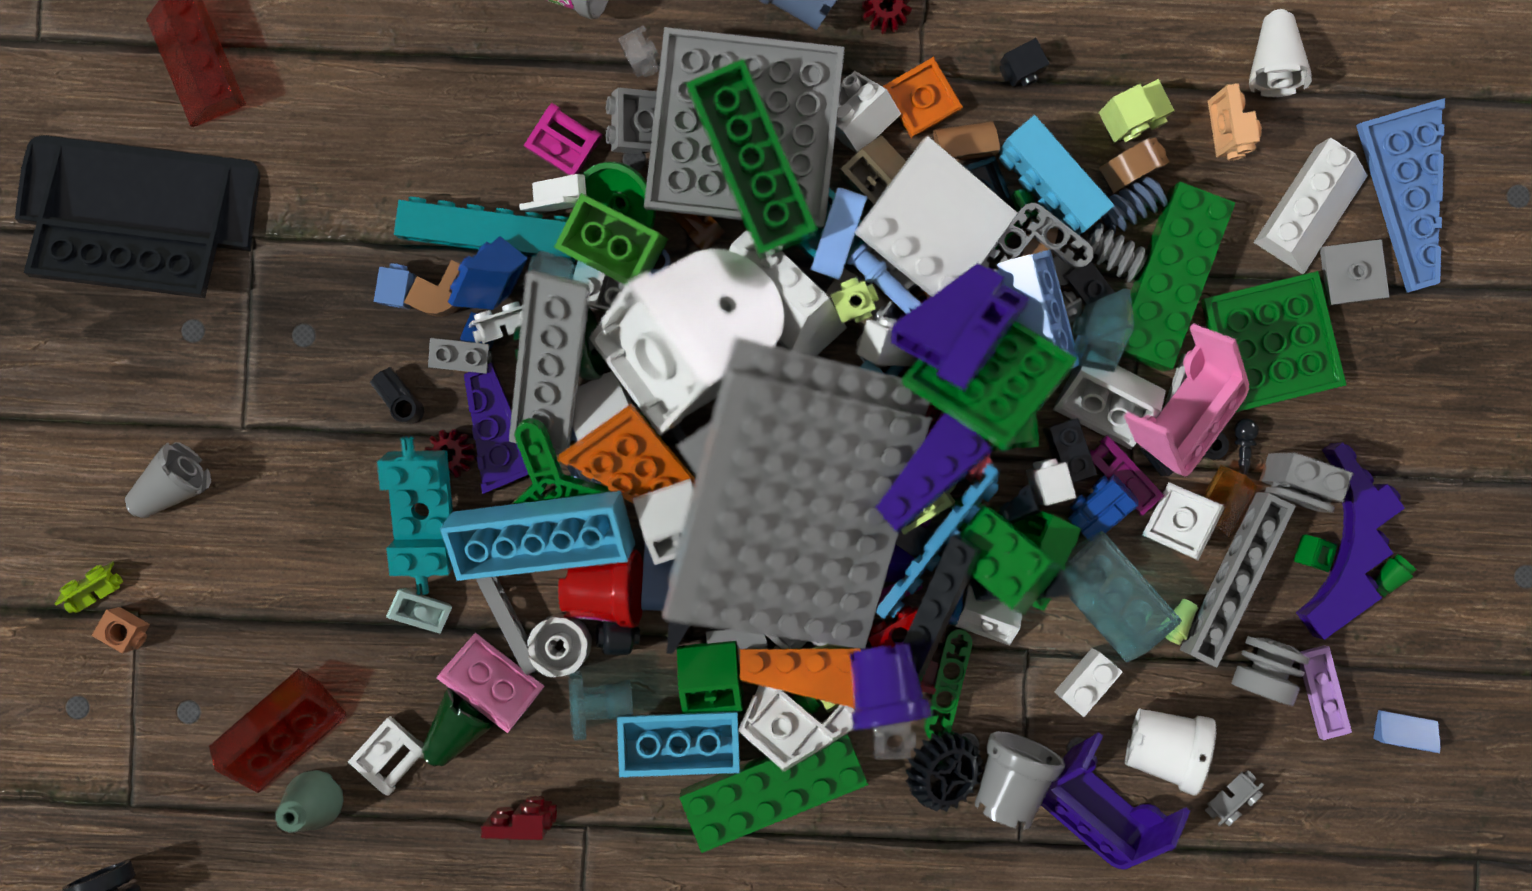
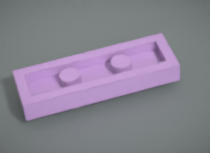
[1299,645,1352,740]

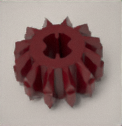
[861,0,912,35]
[424,429,476,478]

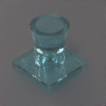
[568,670,633,740]

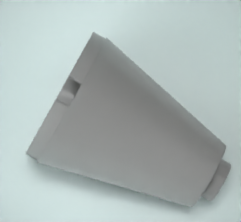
[125,442,211,518]

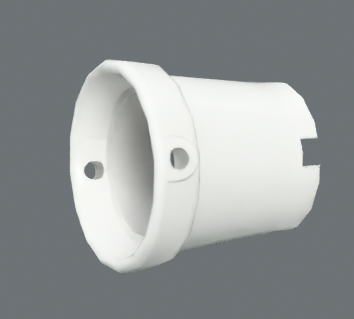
[1125,708,1216,796]

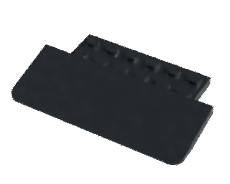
[15,135,260,298]

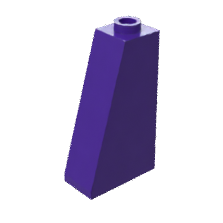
[891,263,1004,370]

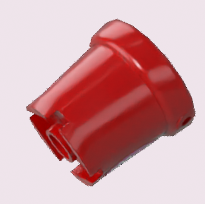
[558,549,644,628]

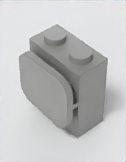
[1259,453,1353,513]

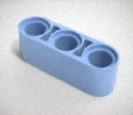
[811,187,867,279]

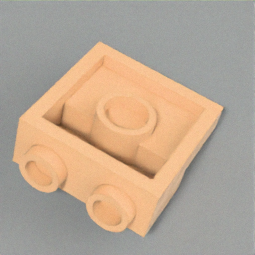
[1208,83,1262,161]

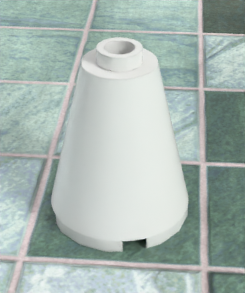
[1249,9,1312,97]

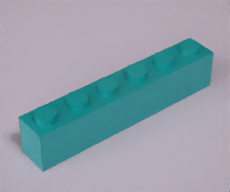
[394,197,575,262]

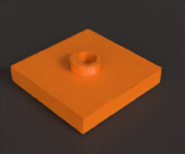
[883,57,963,139]

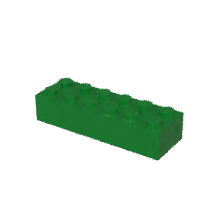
[686,59,817,260]
[1108,181,1236,372]
[679,733,868,853]

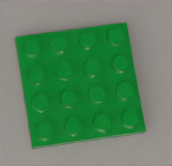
[1201,271,1346,412]
[902,321,1077,451]

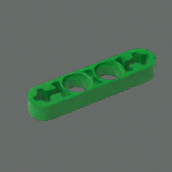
[923,628,972,739]

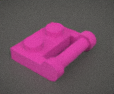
[524,103,602,175]

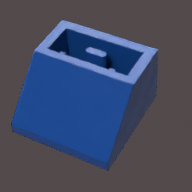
[448,236,528,310]

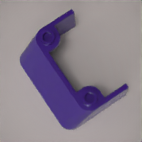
[1041,732,1190,869]

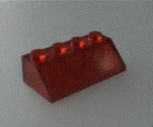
[146,0,246,127]
[209,668,347,793]

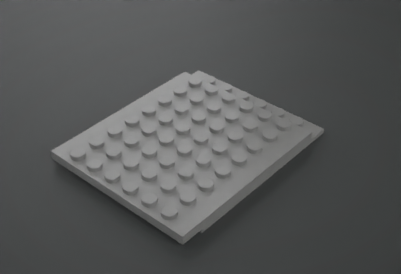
[662,337,931,649]

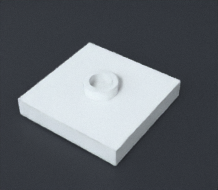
[1142,482,1225,560]

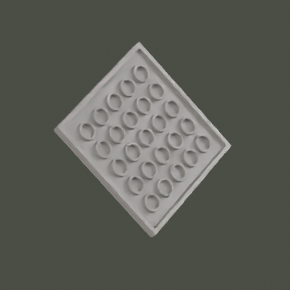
[644,27,844,229]

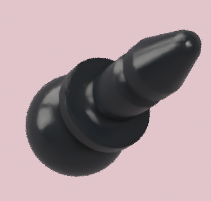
[1234,418,1259,476]

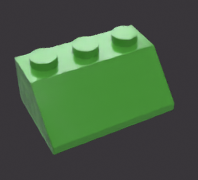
[554,193,668,285]

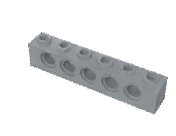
[1180,492,1296,668]

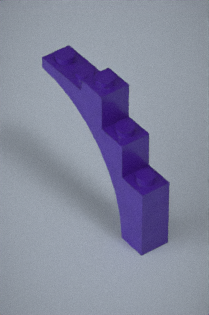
[1296,443,1405,640]

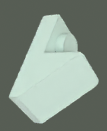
[386,588,452,634]

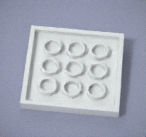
[854,136,1017,296]

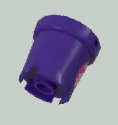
[849,643,933,730]

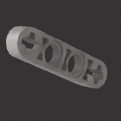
[476,576,537,675]

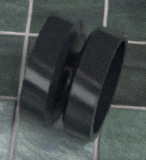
[62,860,141,891]

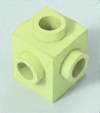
[831,277,879,323]

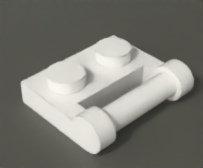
[348,716,424,796]

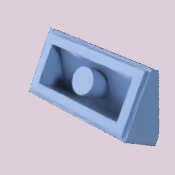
[1373,710,1441,753]

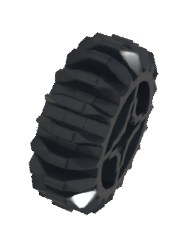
[905,730,984,812]

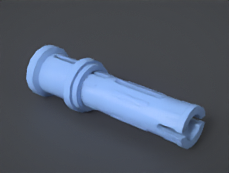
[846,243,922,314]

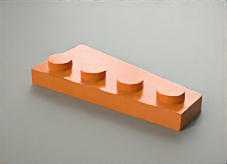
[740,649,861,709]

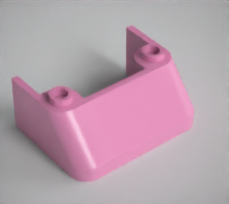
[1124,324,1249,476]

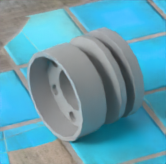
[1231,636,1310,706]

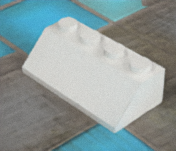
[1254,137,1367,274]
[729,230,838,352]

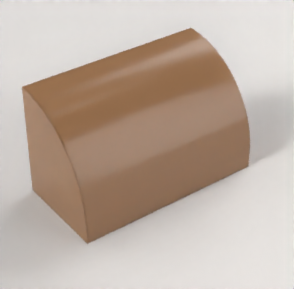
[933,121,1000,162]

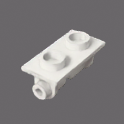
[469,301,523,344]

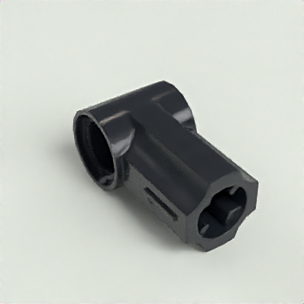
[370,367,424,424]

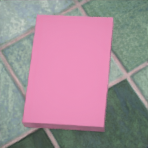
[437,632,545,733]

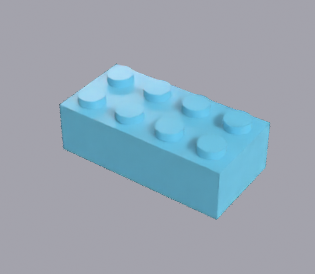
[998,115,1114,235]

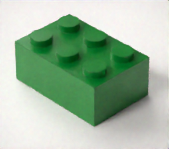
[960,505,1063,614]

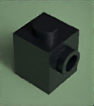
[999,38,1050,88]

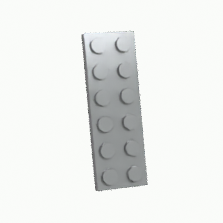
[509,270,591,454]

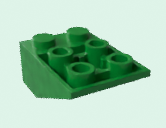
[1013,511,1081,611]

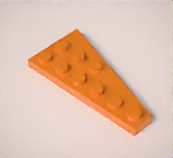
[558,404,696,504]

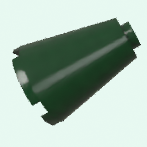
[422,688,495,766]

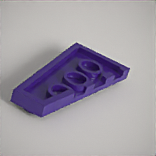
[464,363,529,494]
[876,413,993,533]

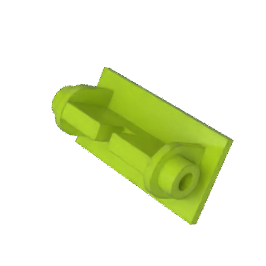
[54,562,123,613]

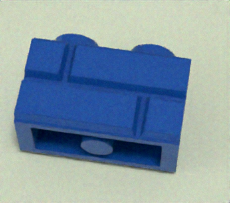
[1068,474,1138,543]

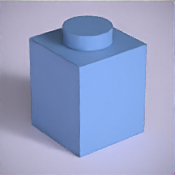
[374,263,416,310]

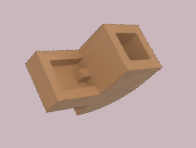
[1099,137,1170,193]
[404,260,461,317]

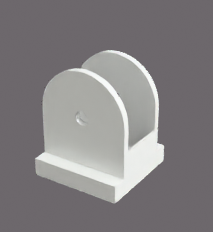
[589,249,784,436]

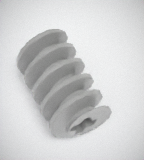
[1080,223,1148,283]

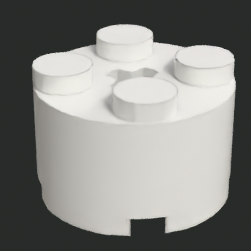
[527,613,592,677]

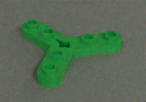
[510,418,624,505]

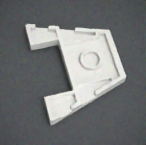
[738,646,855,772]

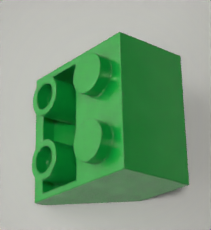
[677,641,744,714]

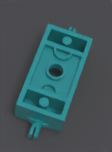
[377,436,453,595]

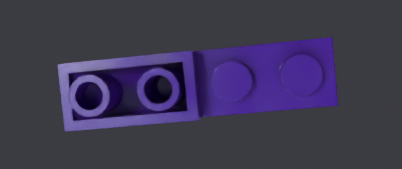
[937,284,1029,390]

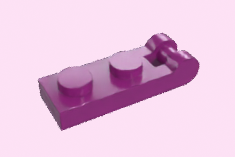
[1089,435,1164,516]

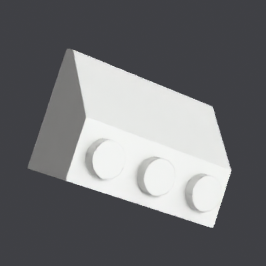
[1053,350,1166,449]

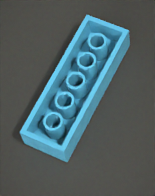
[440,491,635,581]

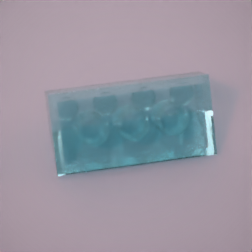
[1064,531,1182,663]

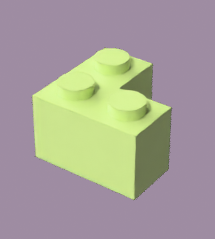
[1099,79,1174,143]

